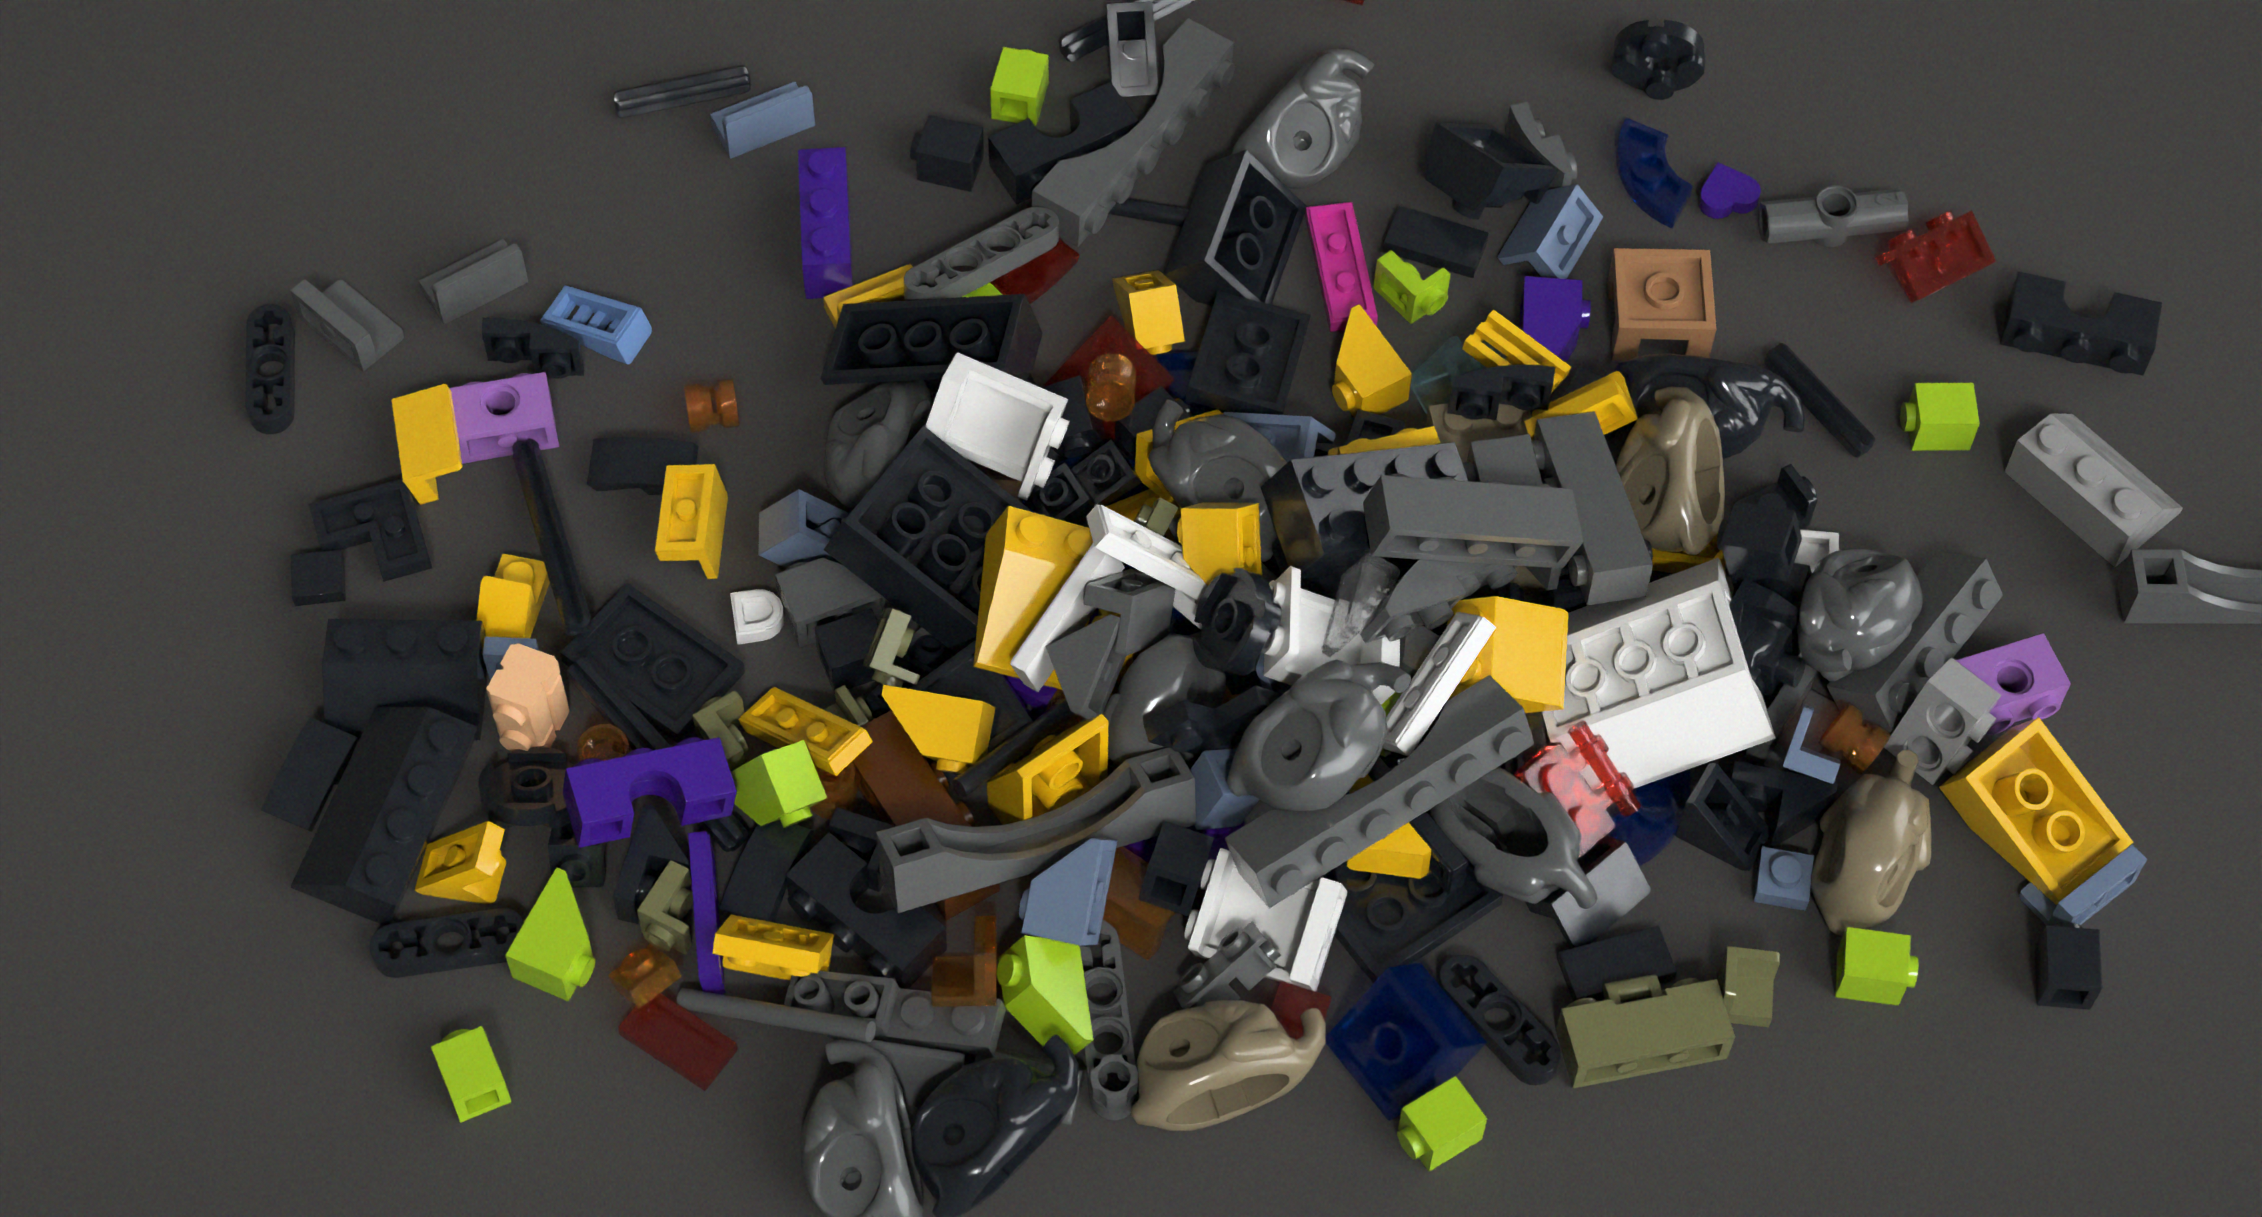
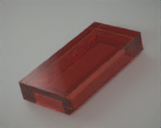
[618,987,738,1091]

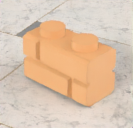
[486,643,570,752]

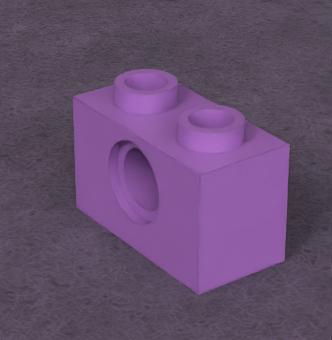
[450,372,559,464]
[1956,633,2071,735]

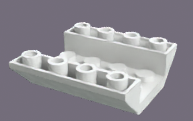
[1542,558,1776,807]

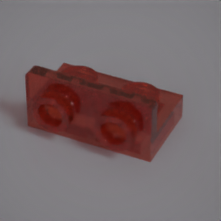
[1876,210,1997,303]

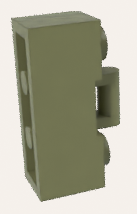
[1556,974,1735,1089]

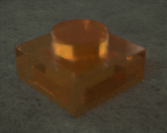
[608,944,682,1008]

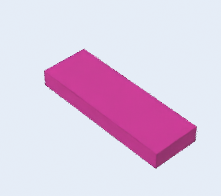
[1305,202,1378,332]

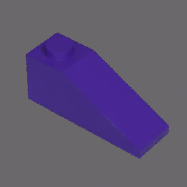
[1519,276,1591,415]

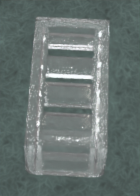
[1321,551,1400,657]

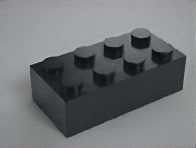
[1261,442,1469,579]

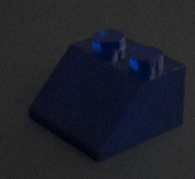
[1325,963,1487,1121]

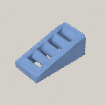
[540,285,652,364]

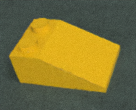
[973,506,1093,690]
[987,714,1109,825]
[1939,717,2133,905]

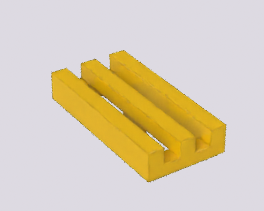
[1462,309,1571,393]

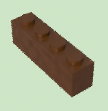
[844,710,1000,921]

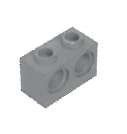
[1883,657,2002,785]

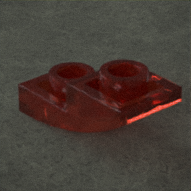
[990,238,1080,304]

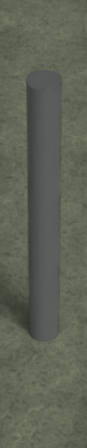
[677,988,876,1042]

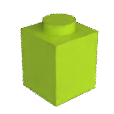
[990,47,1049,127]
[1900,383,1980,451]
[1835,927,1919,1006]
[431,1026,511,1123]
[1397,1076,1487,1172]

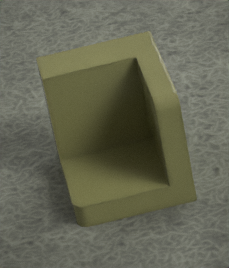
[1717,946,1780,1027]

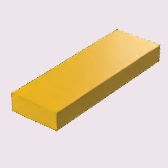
[738,687,873,776]

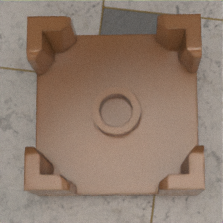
[1607,248,1716,361]

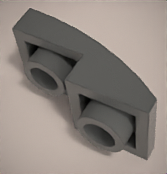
[1505,102,1577,190]

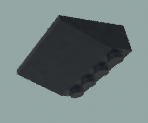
[824,426,1032,654]

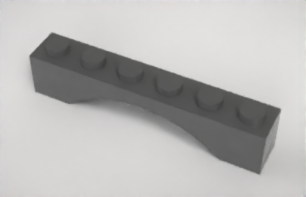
[1032,18,1236,247]
[2117,549,2262,624]
[1225,675,1534,908]
[876,747,1196,913]

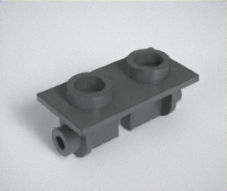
[1173,921,1281,1009]

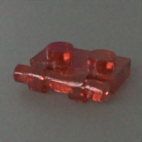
[1513,721,1641,858]

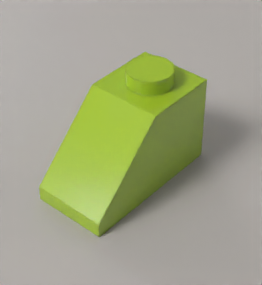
[731,740,827,828]
[505,867,595,1002]
[997,935,1093,1055]

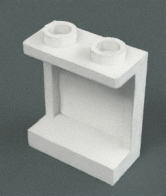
[925,353,1070,500]
[1261,566,1400,705]
[1185,848,1347,993]

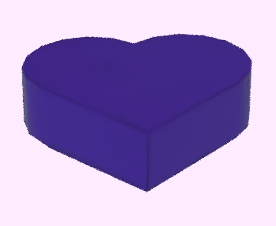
[1698,162,1761,219]

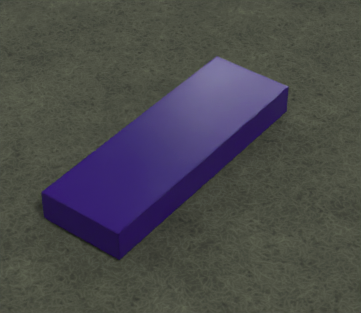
[688,831,726,994]

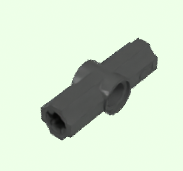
[1758,185,1909,247]

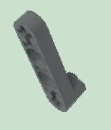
[904,207,1059,301]
[1080,920,1138,1120]

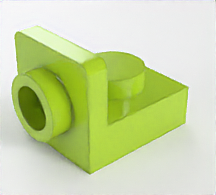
[1373,250,1451,324]

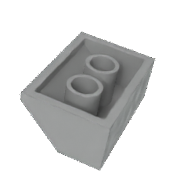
[2005,413,2183,567]

